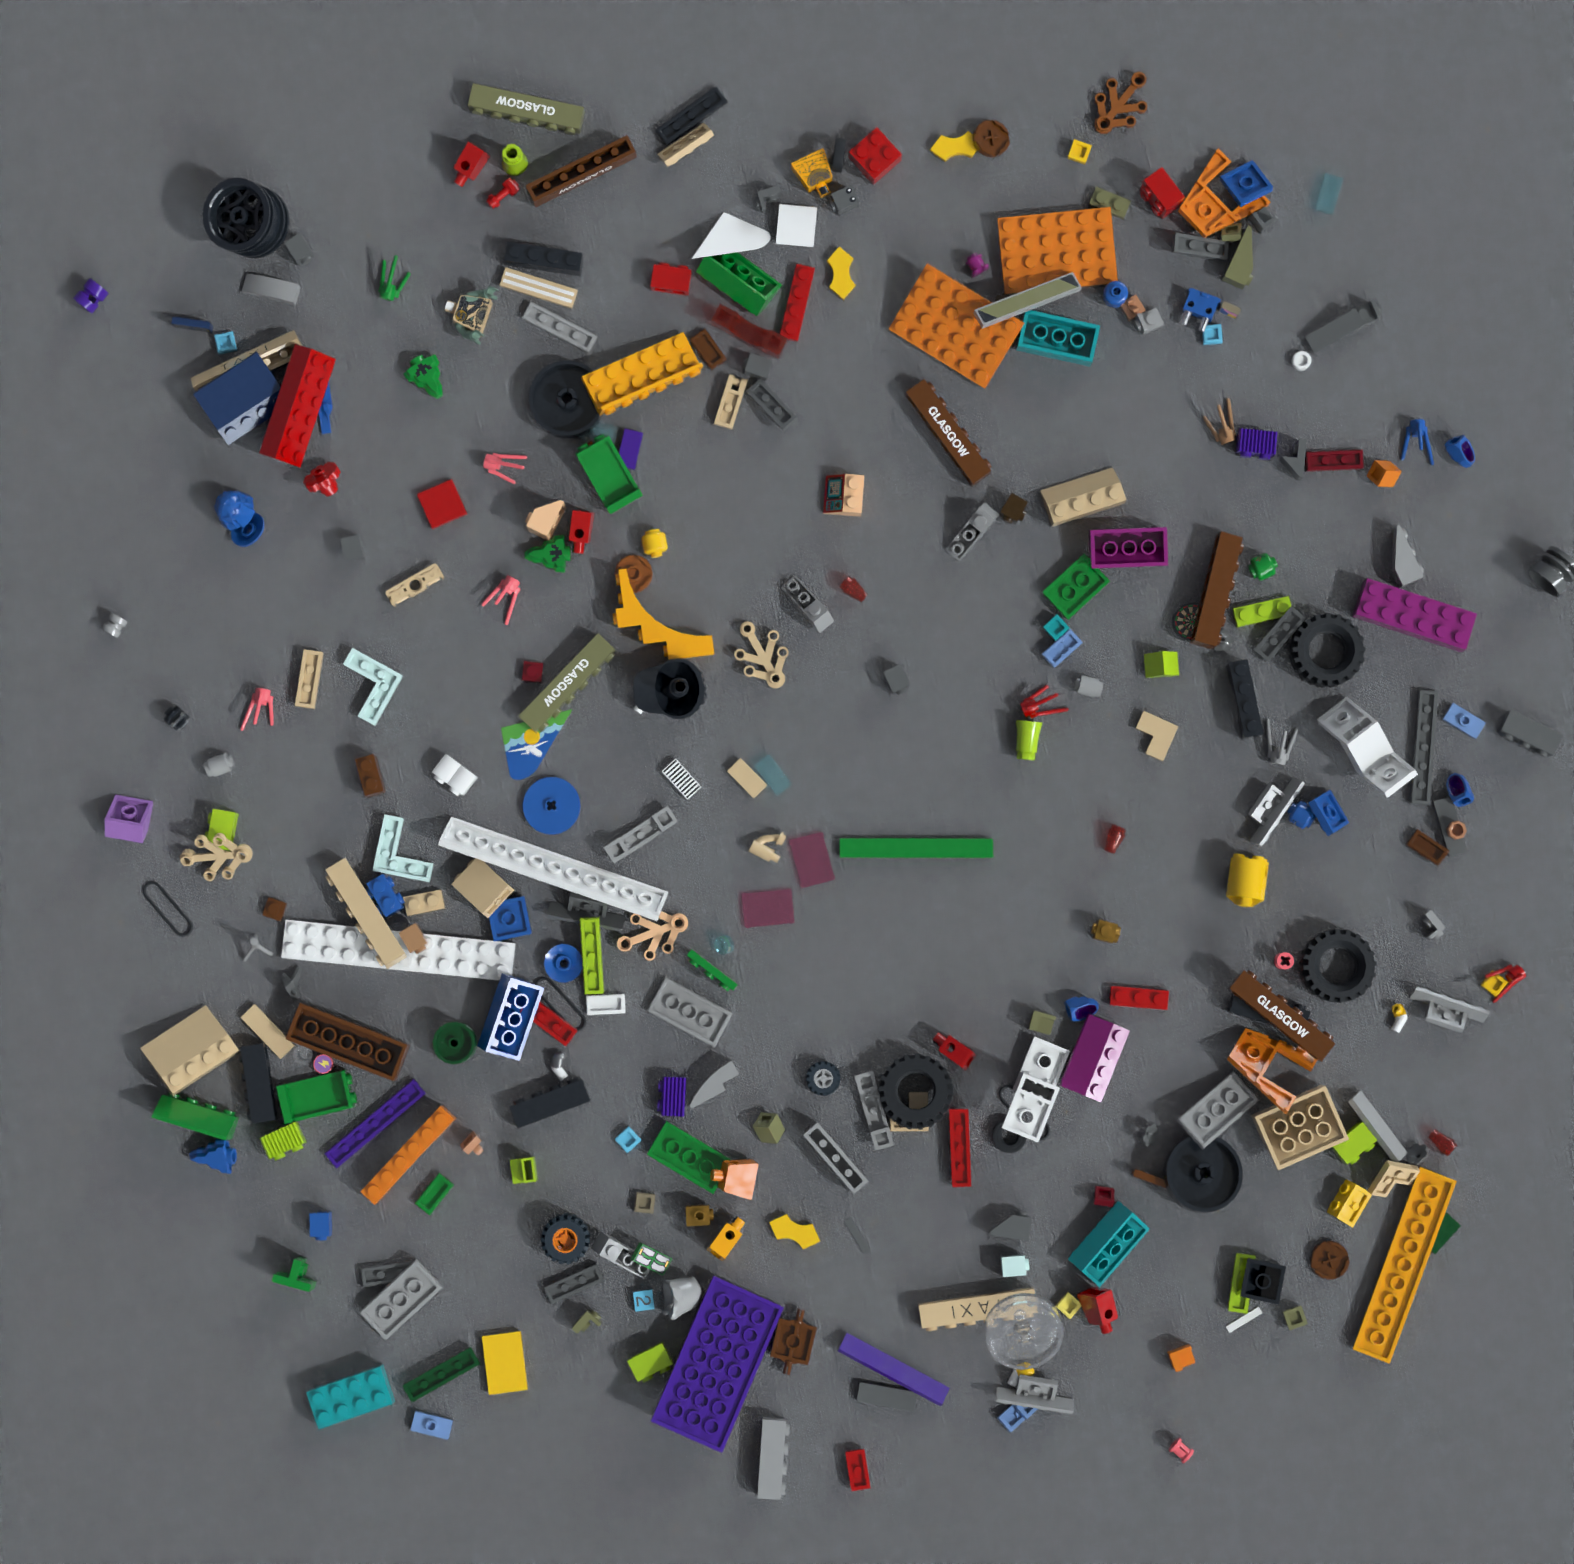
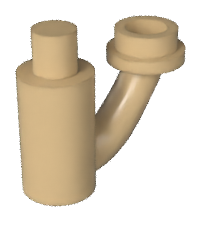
[749,832,786,863]

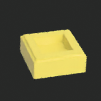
[1055,1291,1081,1319]

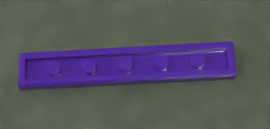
[324,1079,426,1169]
[838,1333,950,1406]

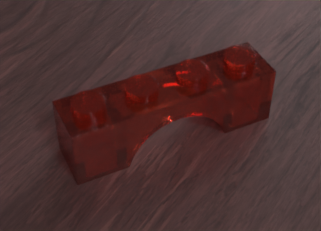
[711,304,788,360]

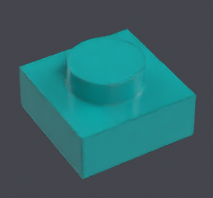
[1043,614,1070,641]

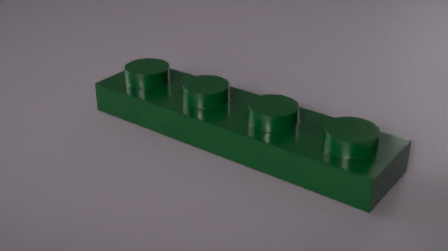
[402,1347,481,1403]

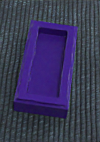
[619,429,643,470]

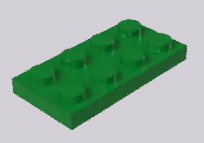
[647,1121,732,1194]

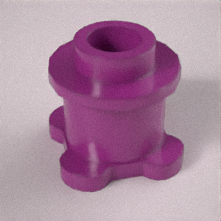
[965,253,989,278]

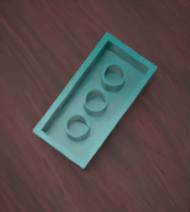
[1016,310,1100,367]
[306,1364,395,1430]

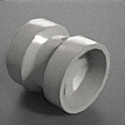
[101,612,128,638]

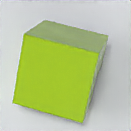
[1144,651,1179,678]
[510,1156,538,1184]

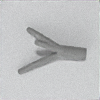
[242,934,273,962]

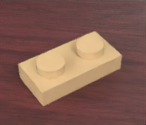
[403,890,445,916]

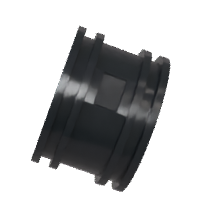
[202,178,289,259]

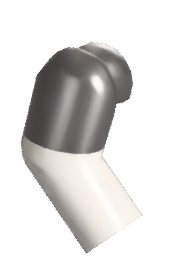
[551,1051,568,1081]

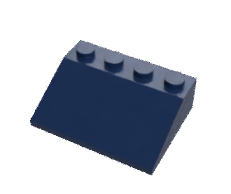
[193,351,281,445]

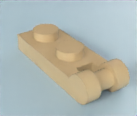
[714,374,748,430]

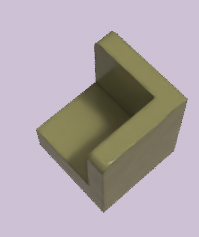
[1028,1010,1056,1035]
[753,1112,785,1144]

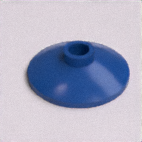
[231,513,264,547]
[544,944,583,983]

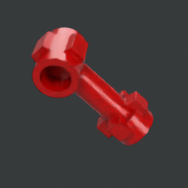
[486,177,520,209]

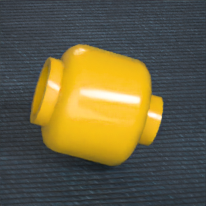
[641,529,668,558]

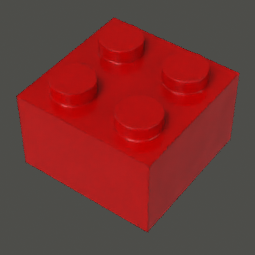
[848,127,902,185]
[1140,167,1185,219]

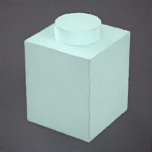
[1000,1254,1029,1277]

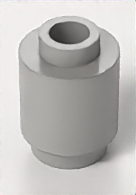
[1074,675,1103,698]
[204,753,234,777]

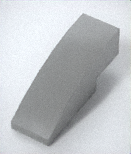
[242,274,301,306]
[690,1061,739,1109]

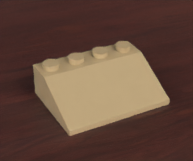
[140,1005,239,1097]
[1251,1085,1349,1170]

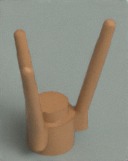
[1203,398,1236,445]

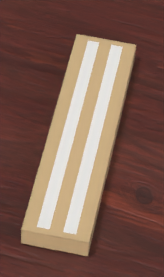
[500,267,578,309]

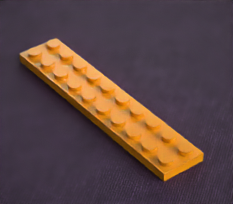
[1352,1167,1457,1364]

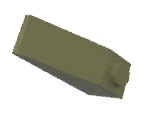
[1222,226,1254,290]

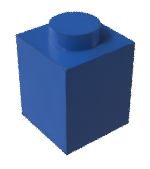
[309,1212,332,1240]

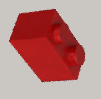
[650,262,692,296]

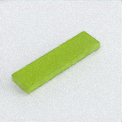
[580,917,604,994]

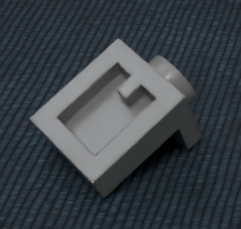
[1134,307,1164,335]
[1422,910,1446,940]

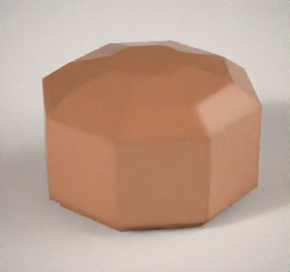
[1446,821,1467,840]

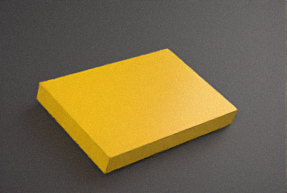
[482,1331,528,1395]

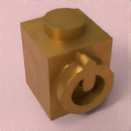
[1091,919,1121,944]
[686,1204,714,1226]

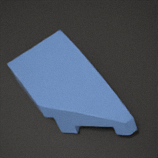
[997,1405,1038,1433]

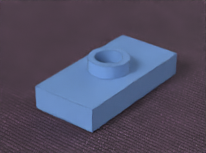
[1041,629,1083,668]
[1442,703,1486,739]
[410,1411,453,1440]

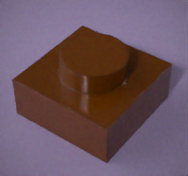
[262,897,288,922]

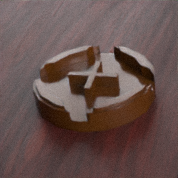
[973,120,1010,158]
[1310,1241,1349,1280]

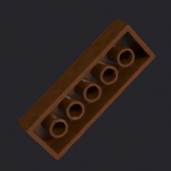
[286,1003,410,1081]

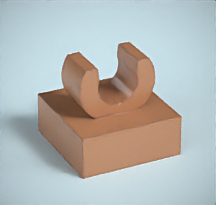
[1120,294,1146,321]
[460,1131,484,1156]

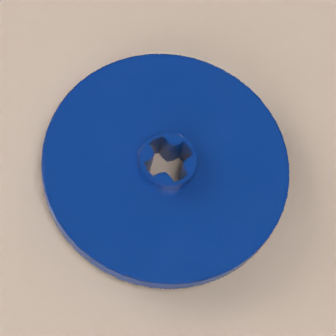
[523,777,581,835]

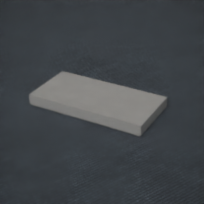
[647,977,733,1047]
[1177,1071,1259,1150]
[359,1259,443,1340]

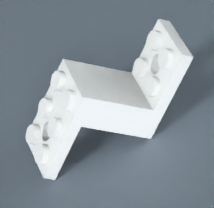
[1317,697,1418,798]
[1001,1036,1070,1142]

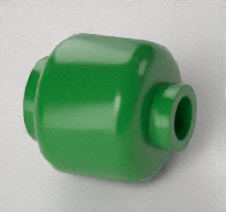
[1248,553,1278,581]

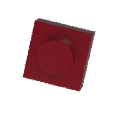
[522,661,543,683]
[1094,1186,1115,1207]

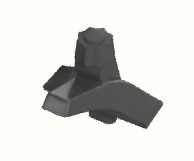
[280,967,302,1001]

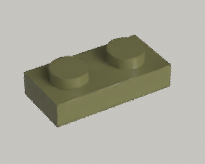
[1088,187,1131,220]

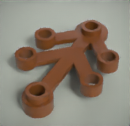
[1094,72,1148,134]

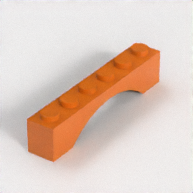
[360,1105,457,1205]

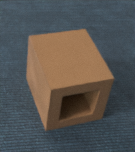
[399,923,429,954]

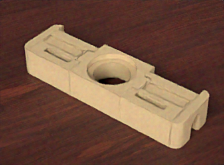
[386,563,444,607]

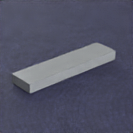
[522,301,598,354]
[1348,1090,1407,1162]

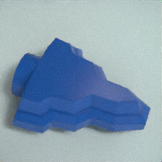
[189,1139,237,1174]

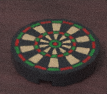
[1172,603,1199,641]

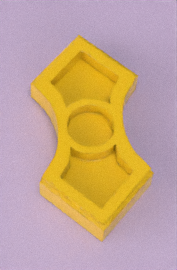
[930,131,978,162]
[827,246,856,300]
[769,1214,820,1249]

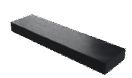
[655,86,728,146]

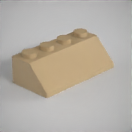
[1040,467,1126,527]

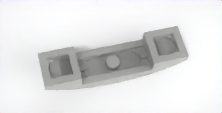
[603,806,678,864]
[854,1071,894,1151]

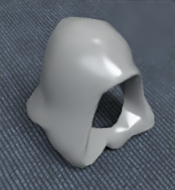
[663,1276,701,1320]

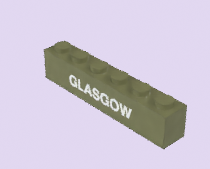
[468,83,585,135]
[519,633,616,734]

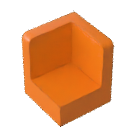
[1366,460,1402,487]
[1167,1344,1195,1372]

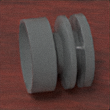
[1528,546,1574,597]

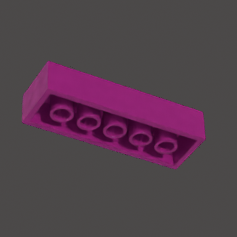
[1352,578,1477,652]

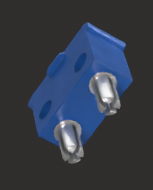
[1180,288,1221,332]

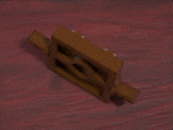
[770,1308,817,1375]

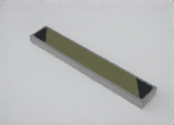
[973,272,1082,329]

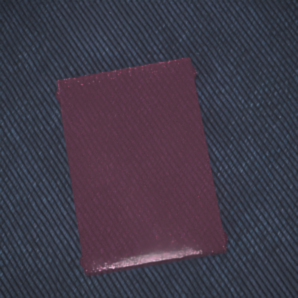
[789,832,835,889]
[742,888,795,928]

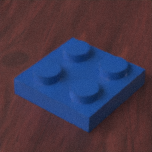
[1220,160,1273,207]
[1308,790,1349,836]
[489,896,532,942]

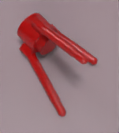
[1020,685,1069,719]
[1485,964,1526,1003]

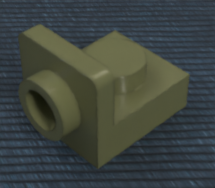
[572,1309,602,1334]

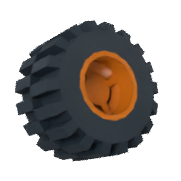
[541,1213,590,1265]

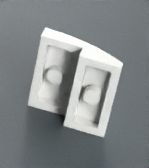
[776,204,817,247]

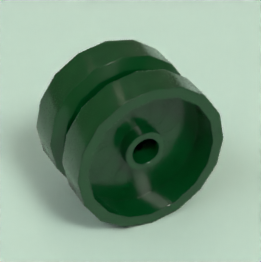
[432,1022,478,1064]

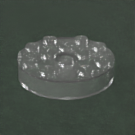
[984,1293,1063,1370]

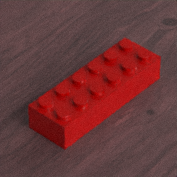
[259,344,336,468]

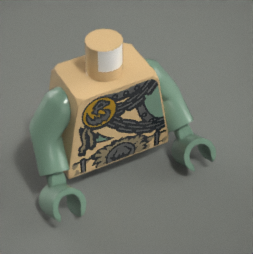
[445,286,499,345]

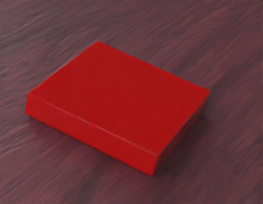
[417,479,468,529]

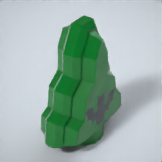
[403,354,443,399]
[524,535,571,573]

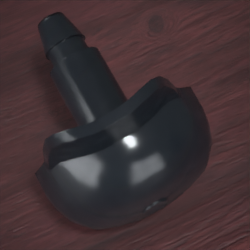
[633,658,707,719]

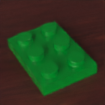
[1042,553,1110,620]
[687,949,738,991]

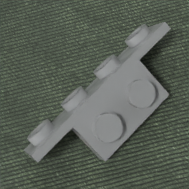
[1248,778,1305,846]
[1410,986,1490,1033]
[996,1375,1074,1414]

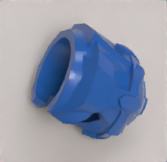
[214,491,255,531]

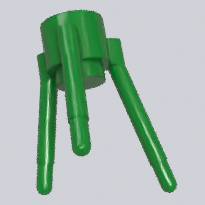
[378,255,411,301]

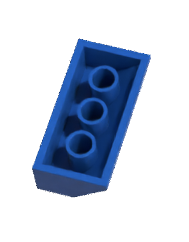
[477,973,544,1061]

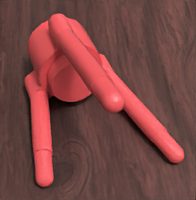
[483,453,527,484]
[481,575,521,625]
[240,688,274,731]

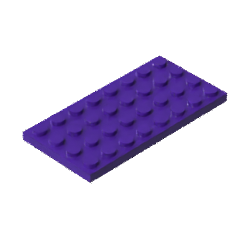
[650,1276,784,1453]

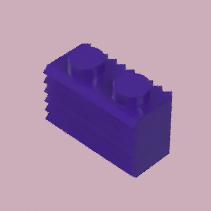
[1235,428,1278,460]
[657,1076,686,1117]

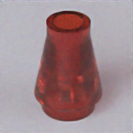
[839,576,868,602]
[1104,824,1126,854]
[1428,1129,1458,1157]

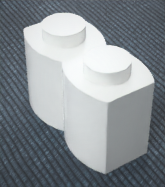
[432,754,478,796]

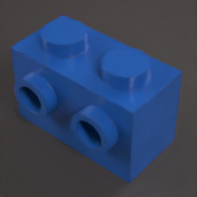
[366,874,405,917]

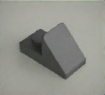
[1280,439,1307,480]

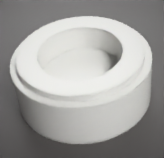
[1291,351,1311,371]

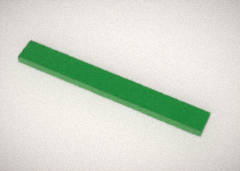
[840,838,993,858]

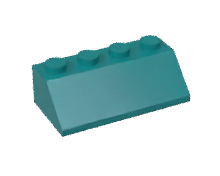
[1068,1201,1150,1287]

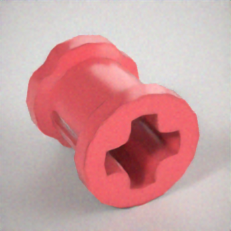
[1274,952,1294,970]
[1168,1437,1194,1464]

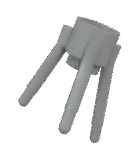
[1266,719,1298,765]

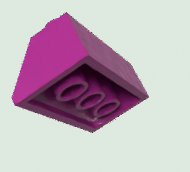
[1088,527,1168,569]
[1059,1014,1130,1102]

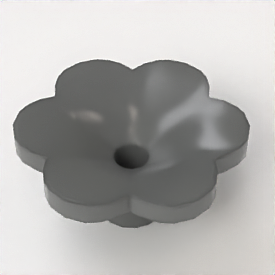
[1214,629,1234,652]
[1139,1122,1158,1146]
[1406,1144,1428,1165]

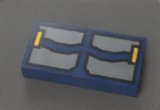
[171,317,213,333]

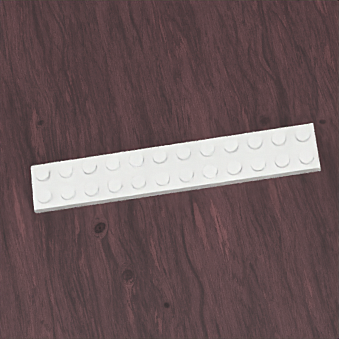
[438,817,668,921]
[281,920,516,980]

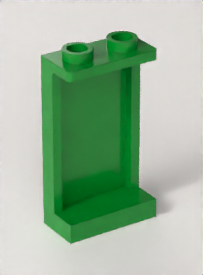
[575,433,643,514]
[276,1070,357,1124]

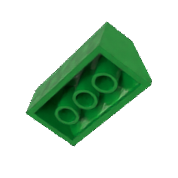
[696,252,782,316]
[151,1092,239,1140]

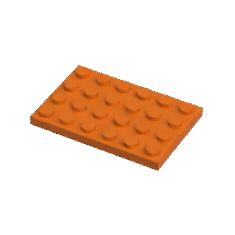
[997,207,1118,294]
[889,263,1025,389]

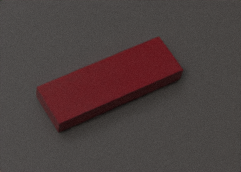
[1305,449,1364,472]

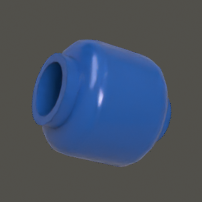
[1102,281,1128,308]
[1287,801,1316,829]

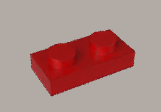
[845,1448,871,1491]

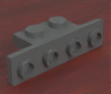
[547,892,625,931]

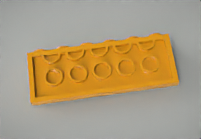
[581,332,703,416]

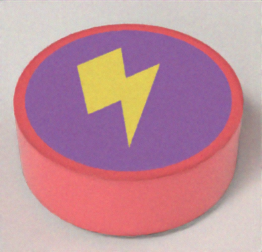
[313,1054,334,1074]

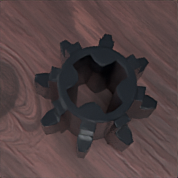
[164,705,189,731]

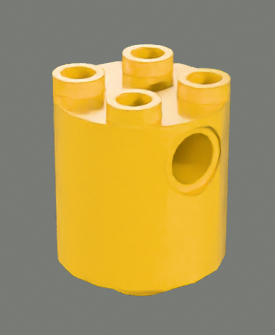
[1226,853,1269,907]

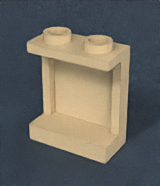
[451,858,514,918]

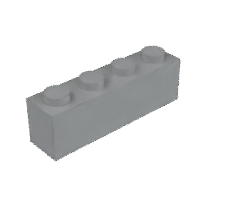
[803,1122,869,1194]
[757,1417,790,1500]

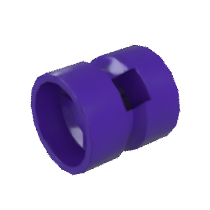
[73,278,109,314]

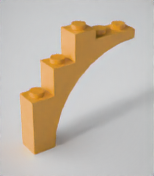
[613,569,714,660]

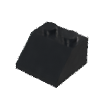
[1240,1258,1286,1305]

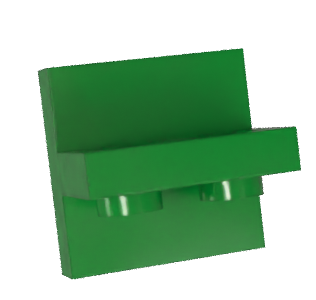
[271,1256,317,1292]

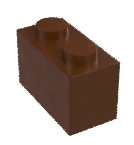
[355,754,386,797]

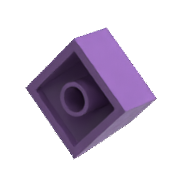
[105,795,153,843]

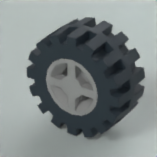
[806,1061,841,1096]

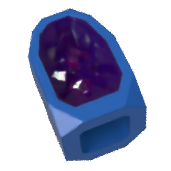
[1444,435,1475,468]
[1446,773,1474,807]
[1064,996,1099,1021]

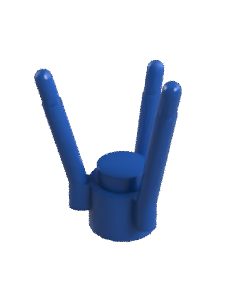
[1401,419,1434,465]

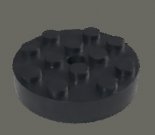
[529,360,603,438]
[1163,1136,1243,1213]

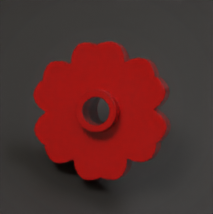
[303,462,341,497]

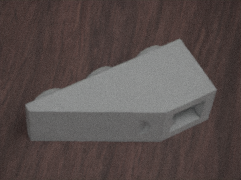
[945,503,999,562]
[1391,525,1424,588]
[781,575,834,633]
[591,1231,650,1279]

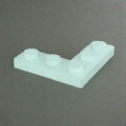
[343,648,403,726]
[372,814,434,883]

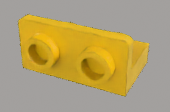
[1327,1179,1372,1228]

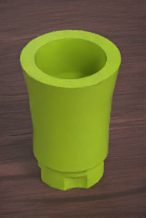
[502,144,528,176]
[1016,720,1042,760]

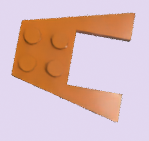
[1178,148,1271,238]
[1227,1028,1317,1114]

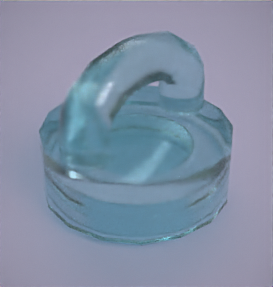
[714,935,734,955]

